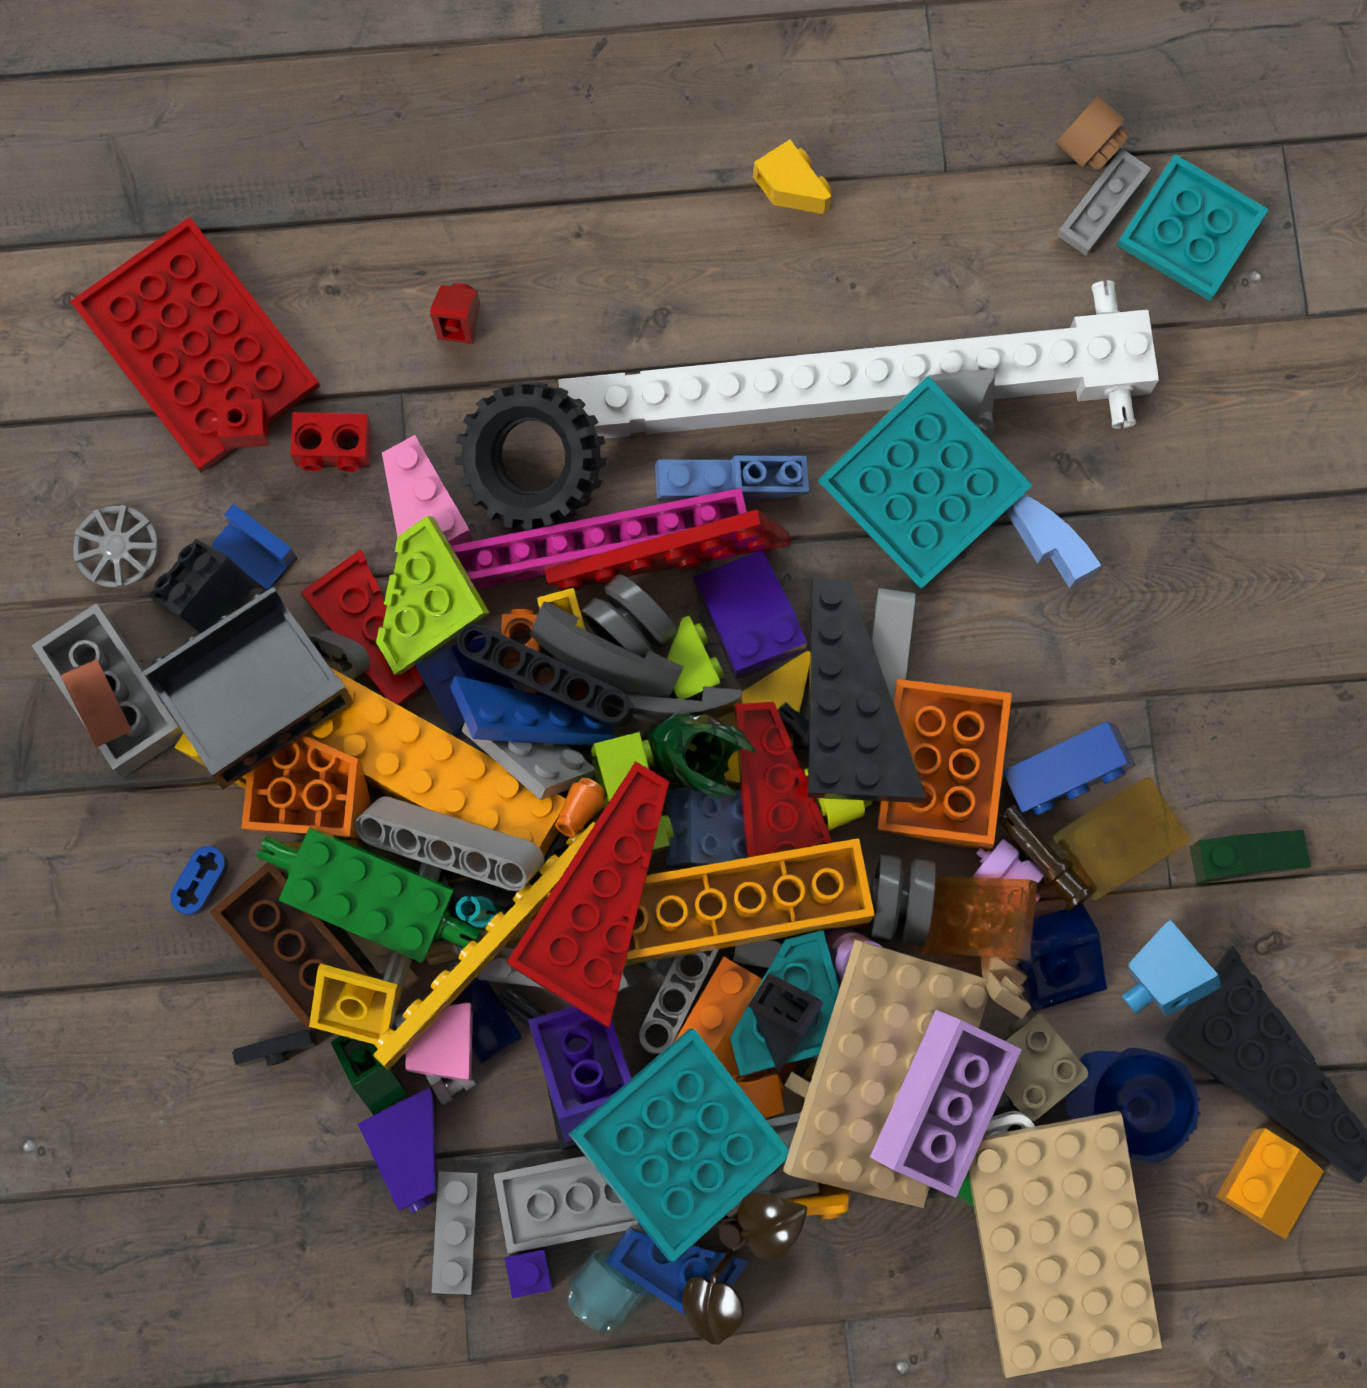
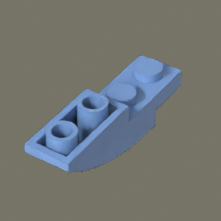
[655,456,809,502]

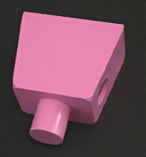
[394,1003,473,1082]

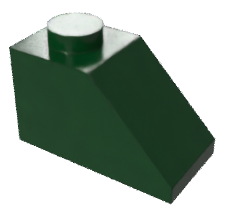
[330,1036,407,1116]

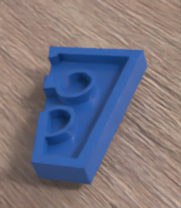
[606,1228,749,1315]

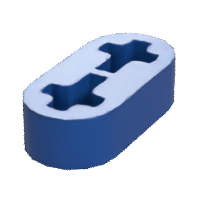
[170,846,228,916]

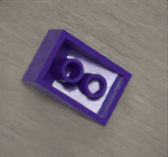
[693,550,807,680]
[528,1006,631,1142]

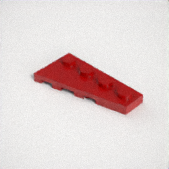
[301,549,424,706]

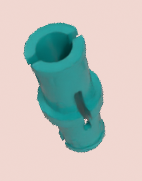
[456,896,505,928]

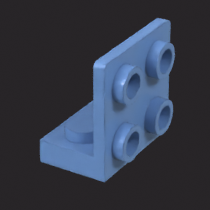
[666,786,746,867]

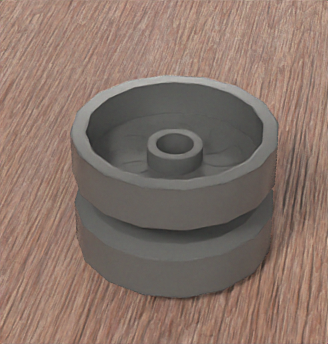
[581,574,677,658]
[869,854,935,946]

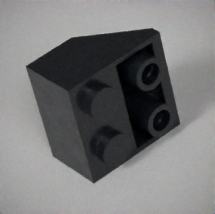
[148,539,257,634]

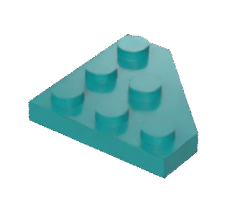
[730,930,840,1077]

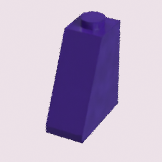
[358,1088,438,1214]

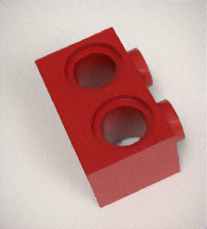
[290,412,372,472]

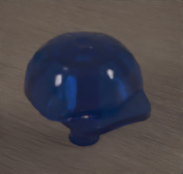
[1065,1048,1201,1163]

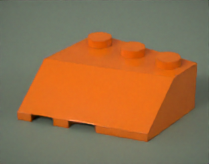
[241,735,371,840]

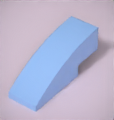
[1006,494,1101,589]

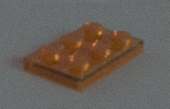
[921,876,1037,960]

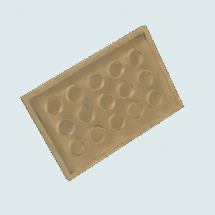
[783,939,989,1208]
[968,1111,1162,1378]

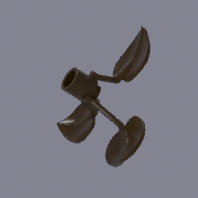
[636,1191,807,1345]

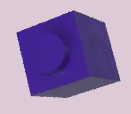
[505,1248,554,1298]

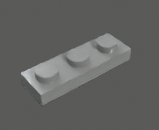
[1057,148,1151,256]
[431,1172,479,1295]

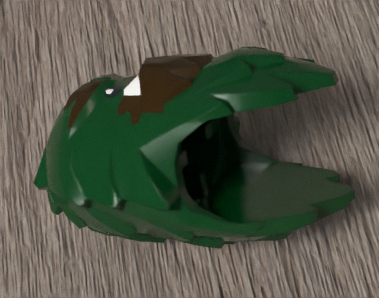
[648,712,757,799]

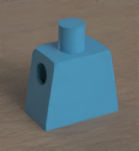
[1121,920,1222,1016]

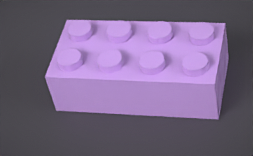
[870,1010,1022,1198]

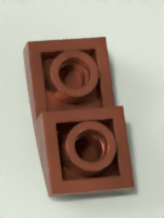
[60,659,132,747]

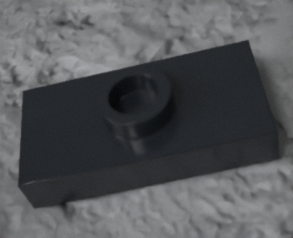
[232,1029,317,1067]

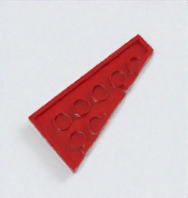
[544,509,791,591]
[734,701,869,930]
[506,761,669,1028]

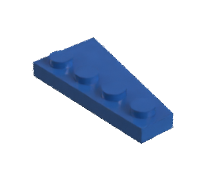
[450,676,615,746]

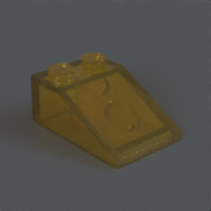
[1053,776,1191,901]

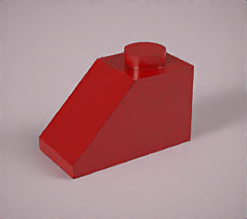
[430,283,480,344]

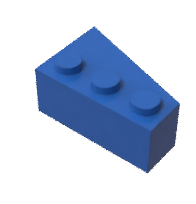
[1003,721,1136,817]

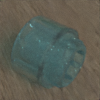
[568,1250,648,1332]

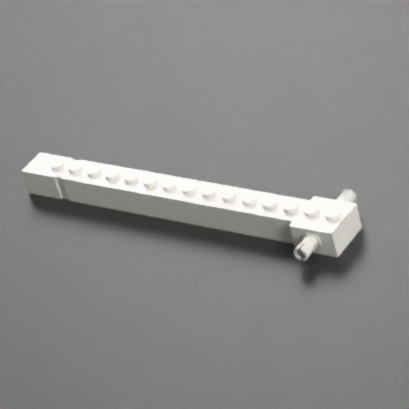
[558,280,1159,439]

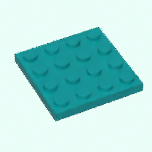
[818,375,1033,589]
[569,1028,789,1262]

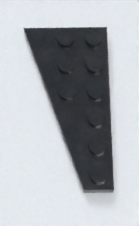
[808,579,926,803]
[1163,946,1367,1184]

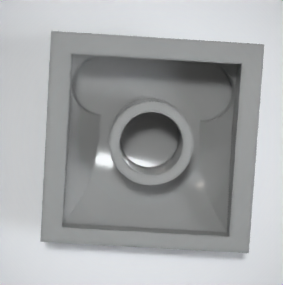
[918,369,995,437]

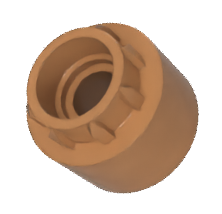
[1056,95,1129,170]

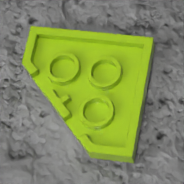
[376,516,490,674]

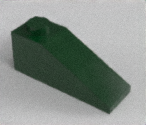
[1189,830,1311,884]

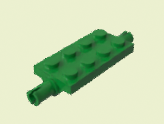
[256,827,482,963]

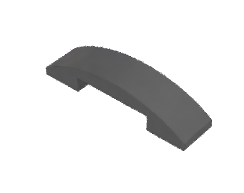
[530,601,683,698]
[607,687,743,722]

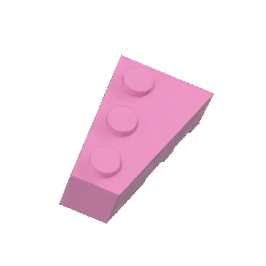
[382,435,473,546]

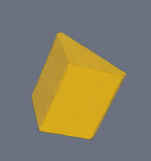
[309,963,403,1045]

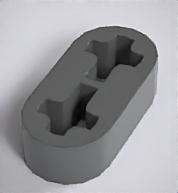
[309,630,370,679]

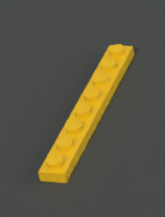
[373,822,595,1070]

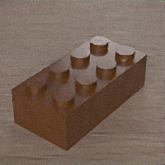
[210,862,371,1033]

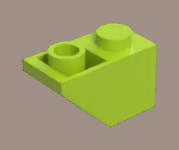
[667,616,724,701]

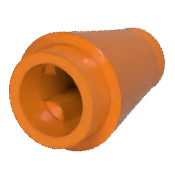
[555,778,606,837]

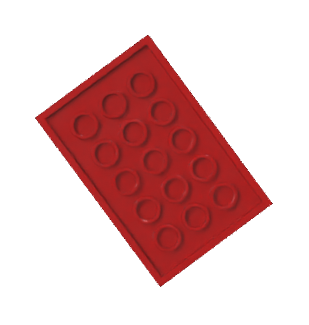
[70,217,321,473]

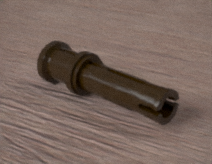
[997,805,1096,912]

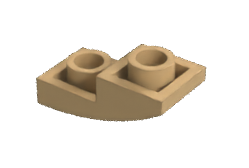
[981,942,1031,1019]

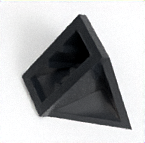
[748,973,824,1074]

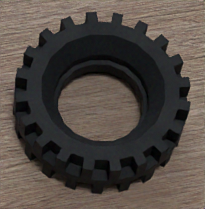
[455,383,607,530]

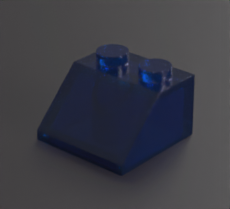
[415,636,515,738]
[1009,904,1107,1012]

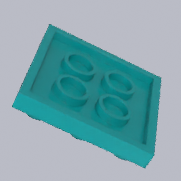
[1116,154,1269,301]

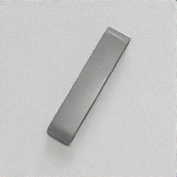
[871,588,916,704]
[355,796,544,891]
[639,949,720,1055]

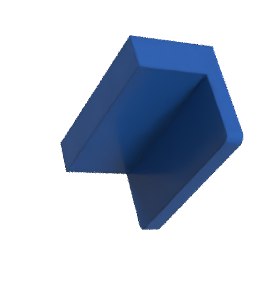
[212,504,297,590]

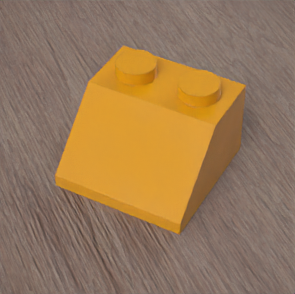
[1216,1128,1324,1239]

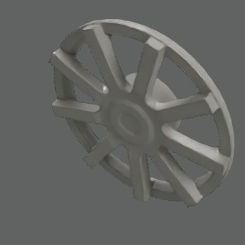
[73,505,158,588]

